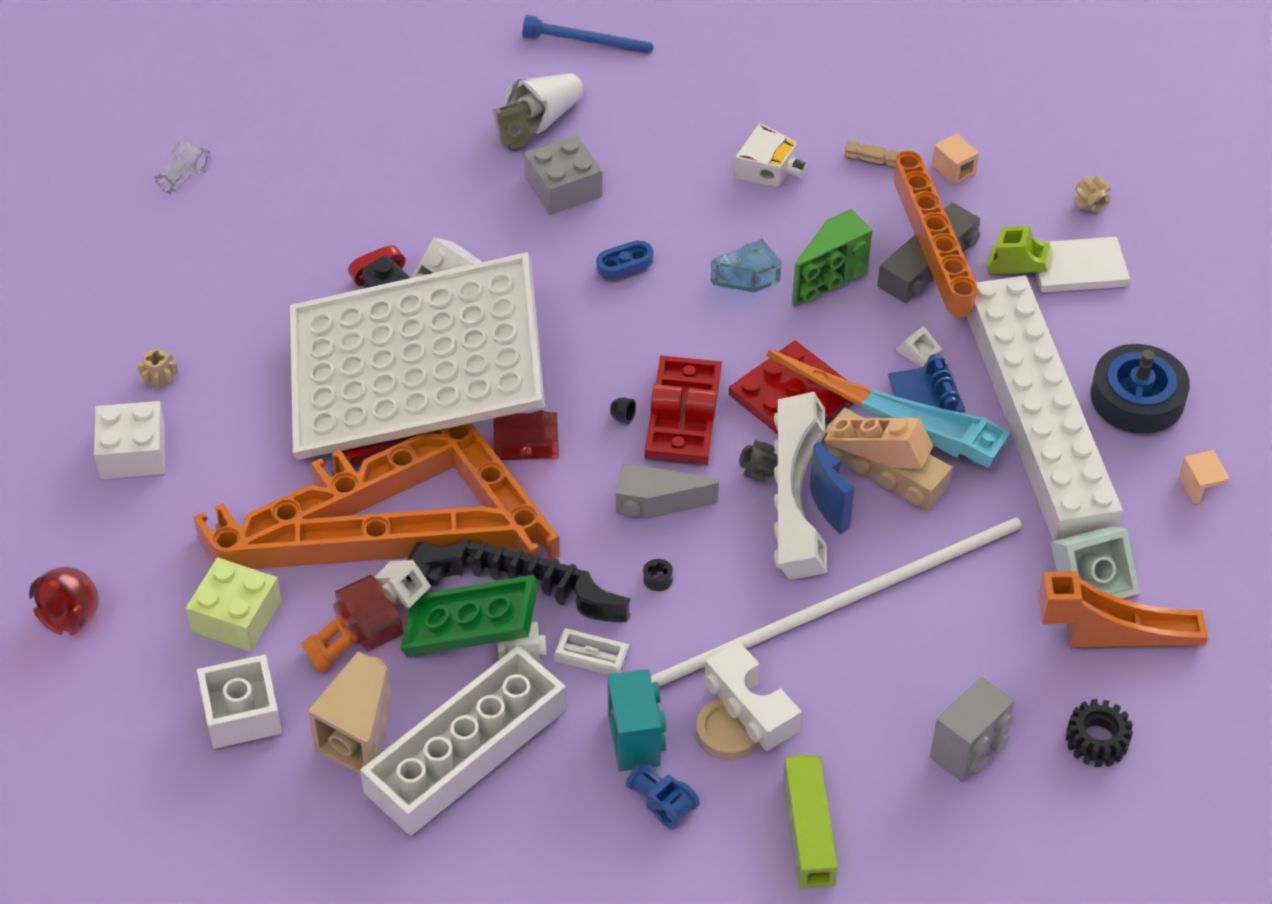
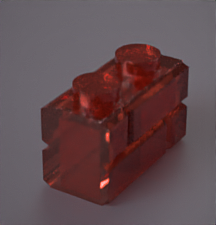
[493,410,559,460]

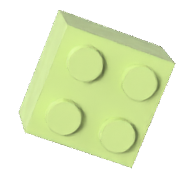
[186,557,282,652]

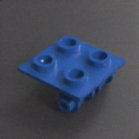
[888,354,965,413]

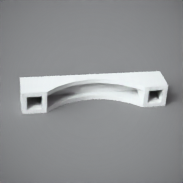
[774,392,827,580]

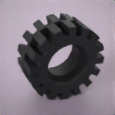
[1066,699,1133,767]

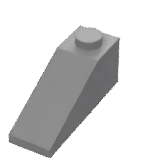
[616,463,719,518]

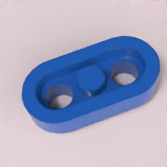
[596,240,653,279]

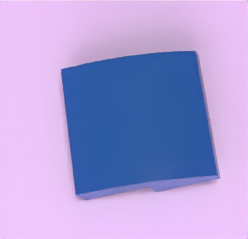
[810,442,855,534]

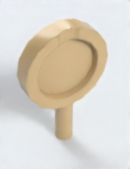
[696,698,759,760]

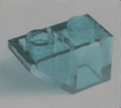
[710,239,782,293]

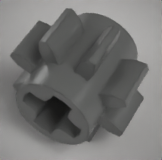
[739,440,778,482]

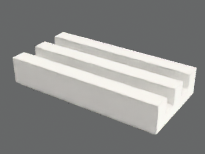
[554,628,629,675]

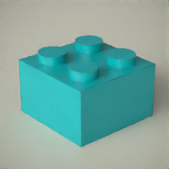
[607,669,667,772]

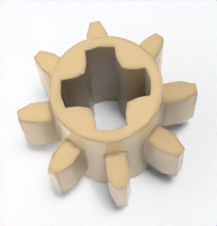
[1073,175,1112,213]
[137,349,178,388]

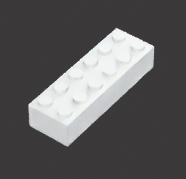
[360,646,567,837]

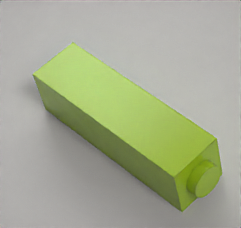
[783,754,838,889]

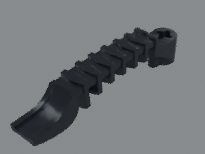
[406,538,631,622]

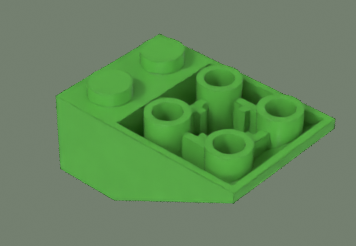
[792,209,872,307]

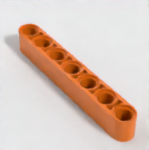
[893,151,977,317]

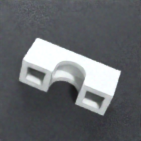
[703,641,802,752]

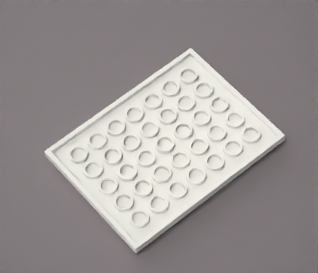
[290,252,545,460]

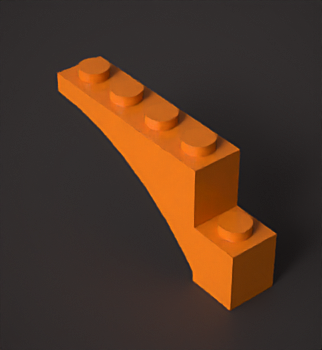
[1038,571,1208,647]

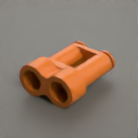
[301,615,357,673]

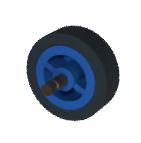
[1090,344,1190,433]

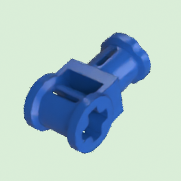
[626,761,700,829]

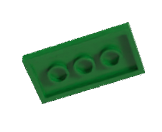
[400,575,539,657]

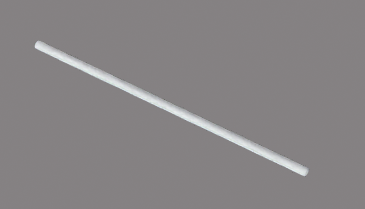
[651,517,1022,687]

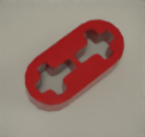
[348,245,406,286]

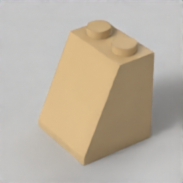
[308,651,392,775]

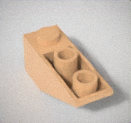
[824,417,933,469]

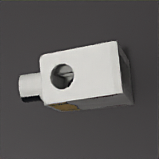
[734,123,808,188]

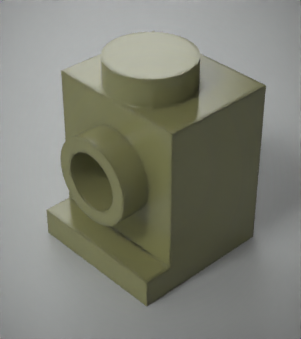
[492,102,532,149]

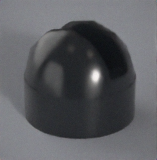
[610,397,636,424]

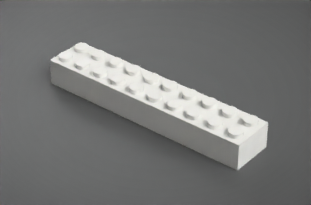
[967,275,1123,541]

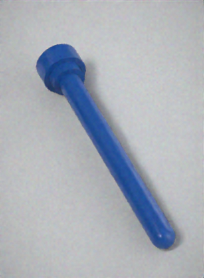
[522,14,654,53]

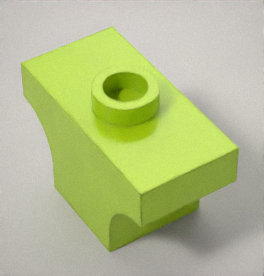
[987,226,1052,275]

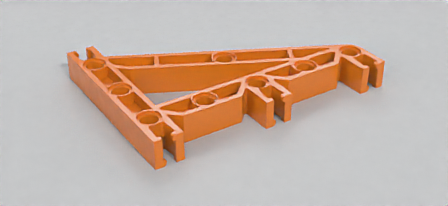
[193,423,560,569]

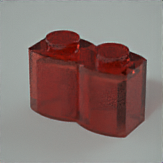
[333,575,404,652]

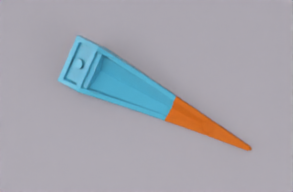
[766,349,1011,468]

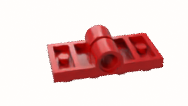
[644,355,722,465]

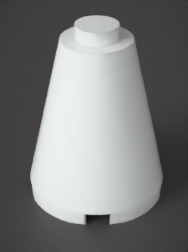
[505,73,583,134]

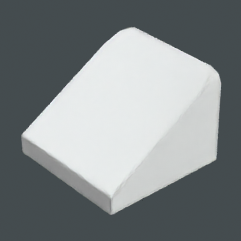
[895,326,943,367]

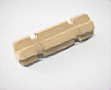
[845,140,900,167]

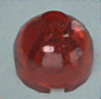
[29,566,99,636]

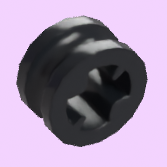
[643,559,673,591]

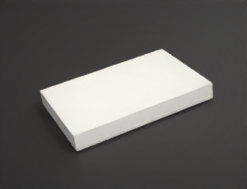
[1035,237,1130,293]

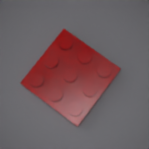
[728,340,855,434]

